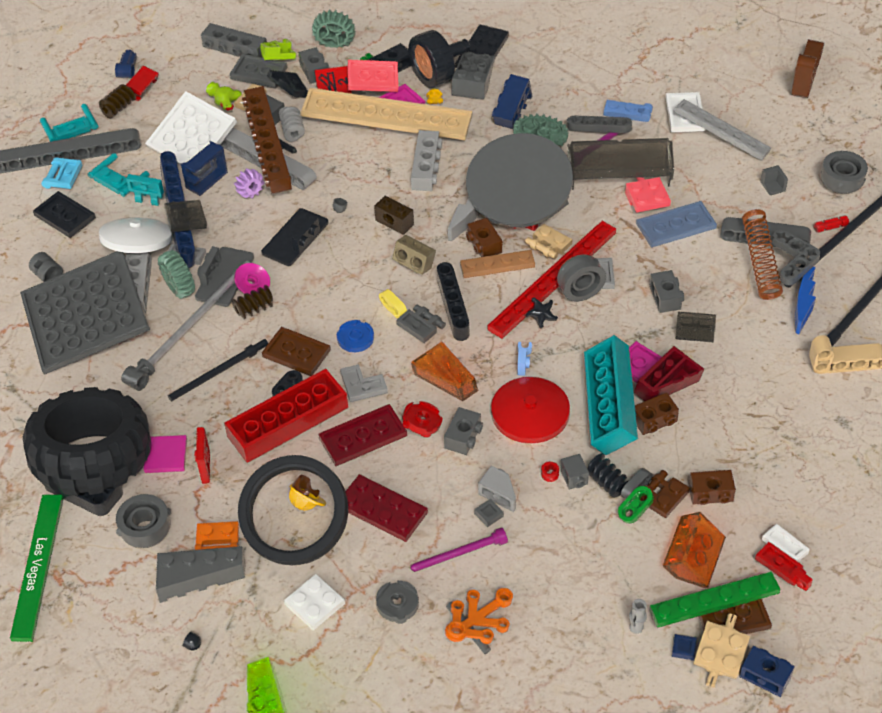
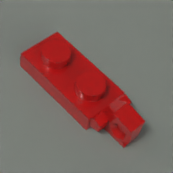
[755,542,813,591]

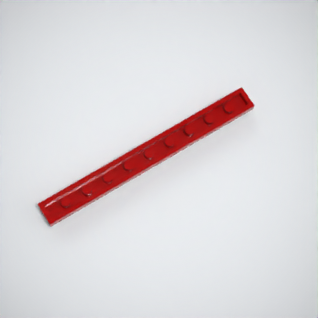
[487,221,616,339]

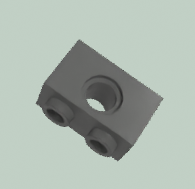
[298,47,329,84]
[649,270,685,313]
[444,407,483,455]

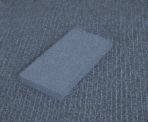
[636,201,717,248]

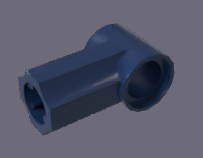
[115,49,137,78]

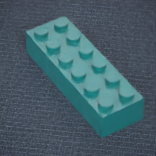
[584,335,638,455]

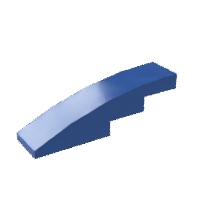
[795,267,816,334]

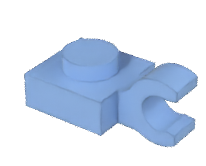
[518,342,532,376]

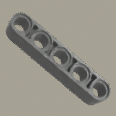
[720,217,811,249]

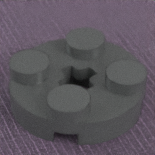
[376,581,419,624]

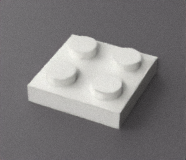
[284,574,345,631]

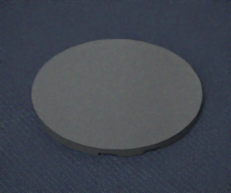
[466,133,573,227]

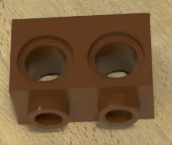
[635,393,679,435]

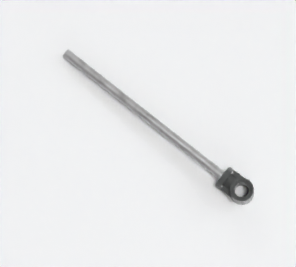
[121,261,250,391]

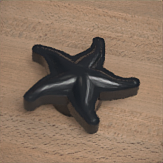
[525,297,558,329]

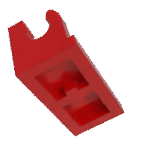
[126,65,159,101]

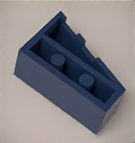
[492,74,533,129]

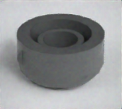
[821,151,868,194]
[557,255,606,302]
[116,494,171,548]

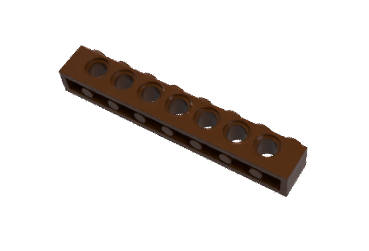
[242,86,292,194]

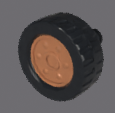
[408,30,471,88]

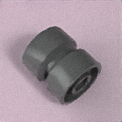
[29,252,63,282]

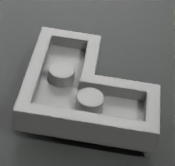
[340,364,388,402]

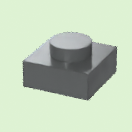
[474,499,504,527]

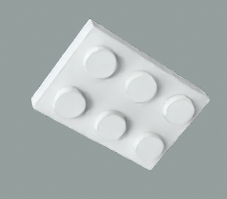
[666,92,705,132]

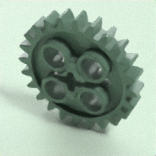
[513,114,569,146]

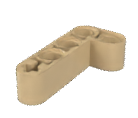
[809,335,882,374]

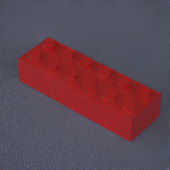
[224,369,348,463]

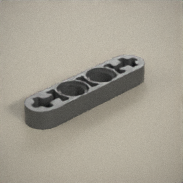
[567,115,632,133]

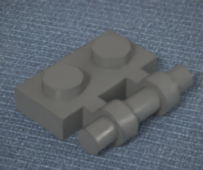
[396,304,446,343]

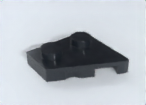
[267,70,308,98]

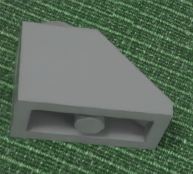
[478,466,516,512]

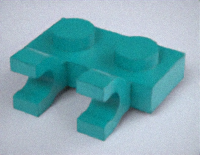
[126,174,164,206]

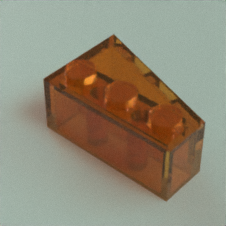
[411,342,478,401]

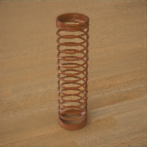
[742,209,783,300]

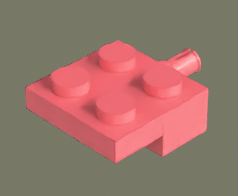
[625,172,671,213]

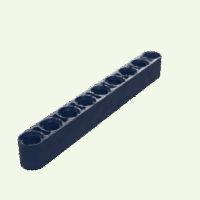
[160,151,195,268]

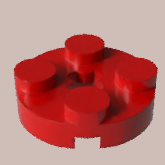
[402,401,443,438]

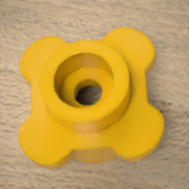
[426,89,443,104]

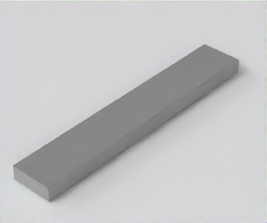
[674,99,771,161]

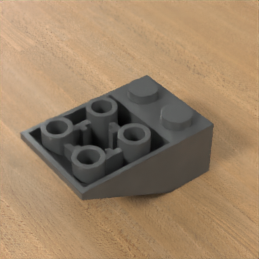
[452,52,495,99]

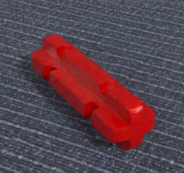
[814,215,849,233]

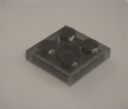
[164,200,207,232]

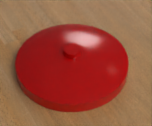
[491,377,570,444]

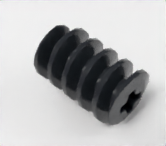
[587,453,628,498]

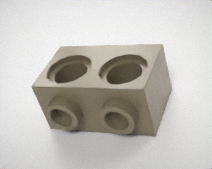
[392,235,436,275]

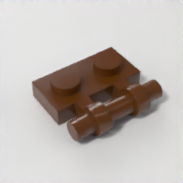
[640,470,690,519]

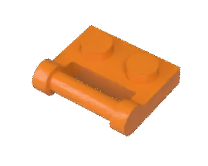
[195,521,239,550]

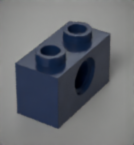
[740,646,795,698]

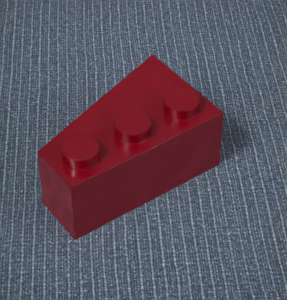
[634,346,704,401]

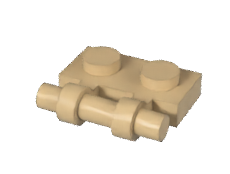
[525,224,572,259]

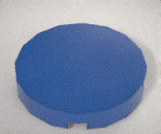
[336,320,374,353]

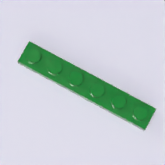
[649,571,781,628]

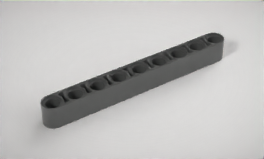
[0,128,141,174]

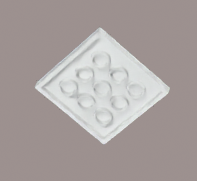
[145,91,237,175]

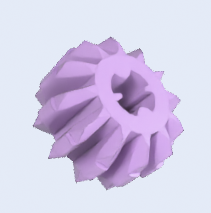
[234,168,265,199]

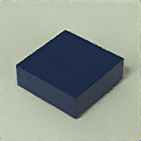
[672,634,697,661]

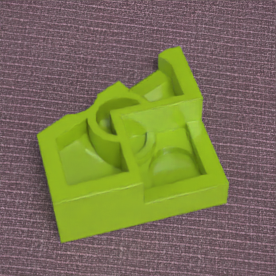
[260,39,296,60]

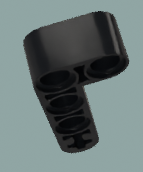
[44,486,123,516]

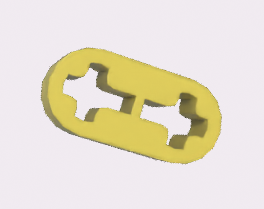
[379,289,407,319]

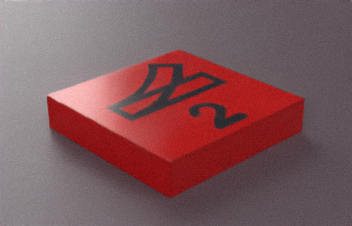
[315,66,352,94]

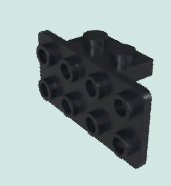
[261,208,329,266]

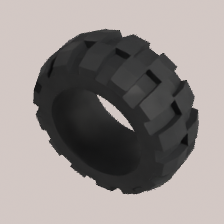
[22,387,151,496]

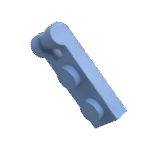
[603,100,653,122]

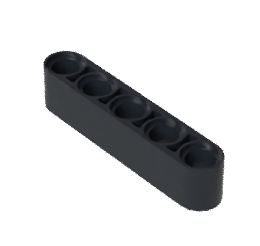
[437,262,470,341]

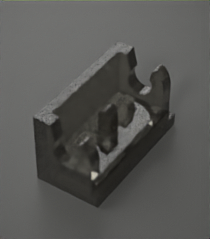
[675,311,716,343]

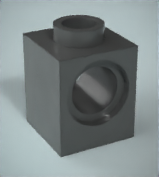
[560,454,589,490]

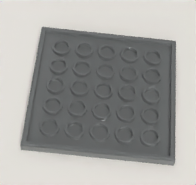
[20,251,150,375]

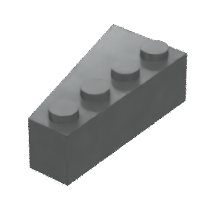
[156,546,245,603]

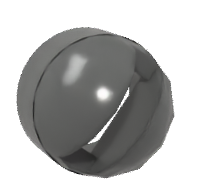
[333,198,347,213]

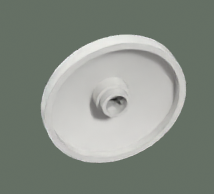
[99,217,172,253]

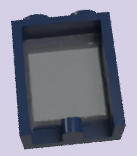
[181,141,228,196]

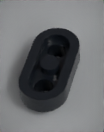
[272,370,303,396]

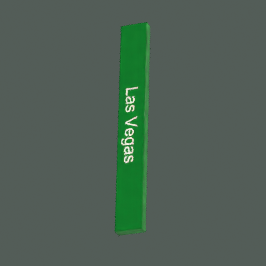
[10,495,64,642]

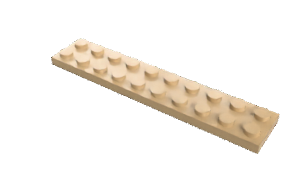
[301,88,472,140]

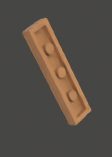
[460,250,535,278]

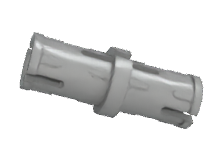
[629,599,647,634]

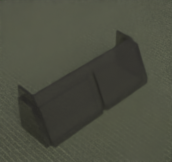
[567,138,674,190]

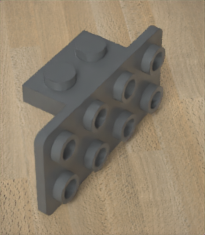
[195,246,254,307]

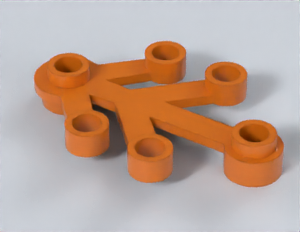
[445,588,513,644]

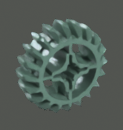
[312,9,355,48]
[158,250,195,299]

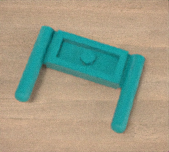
[40,104,98,142]
[88,153,150,197]

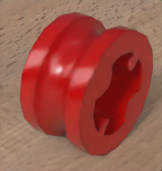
[541,461,559,482]

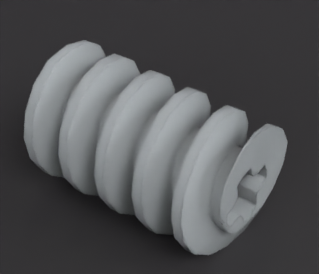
[279,107,305,142]

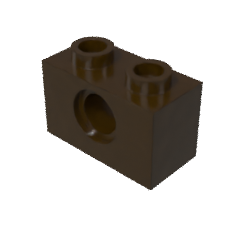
[374,196,414,235]

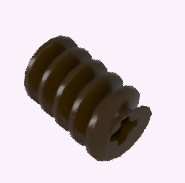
[99,84,136,119]
[232,285,273,319]

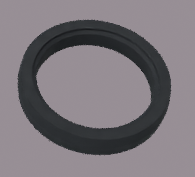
[238,455,348,565]

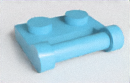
[41,158,83,189]

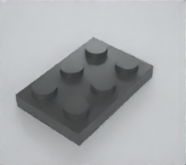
[230,54,288,88]

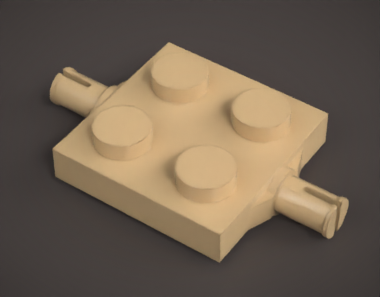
[693,614,750,688]

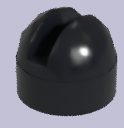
[182,631,201,651]

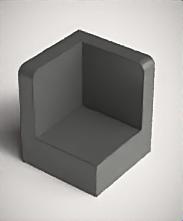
[760,165,788,195]

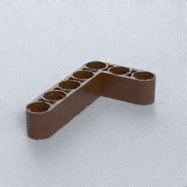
[791,39,825,98]

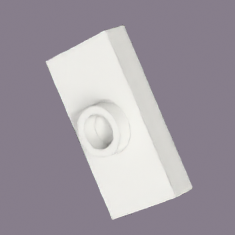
[762,523,810,562]

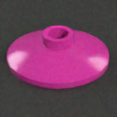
[234,263,270,294]

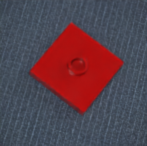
[194,427,210,484]

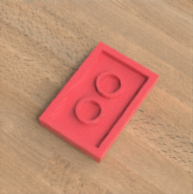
[348,60,398,92]

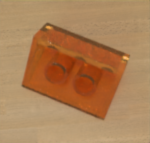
[663,512,726,588]

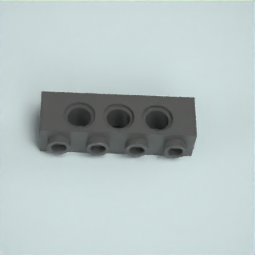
[201,23,267,58]

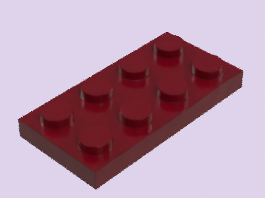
[318,404,407,467]
[345,474,428,542]

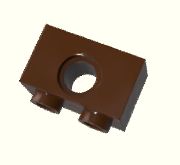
[466,218,503,257]
[689,470,736,505]

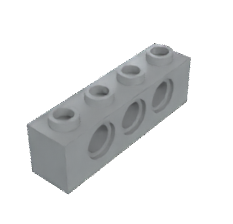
[411,130,442,191]
[125,252,152,313]

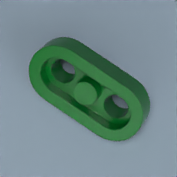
[618,486,654,524]

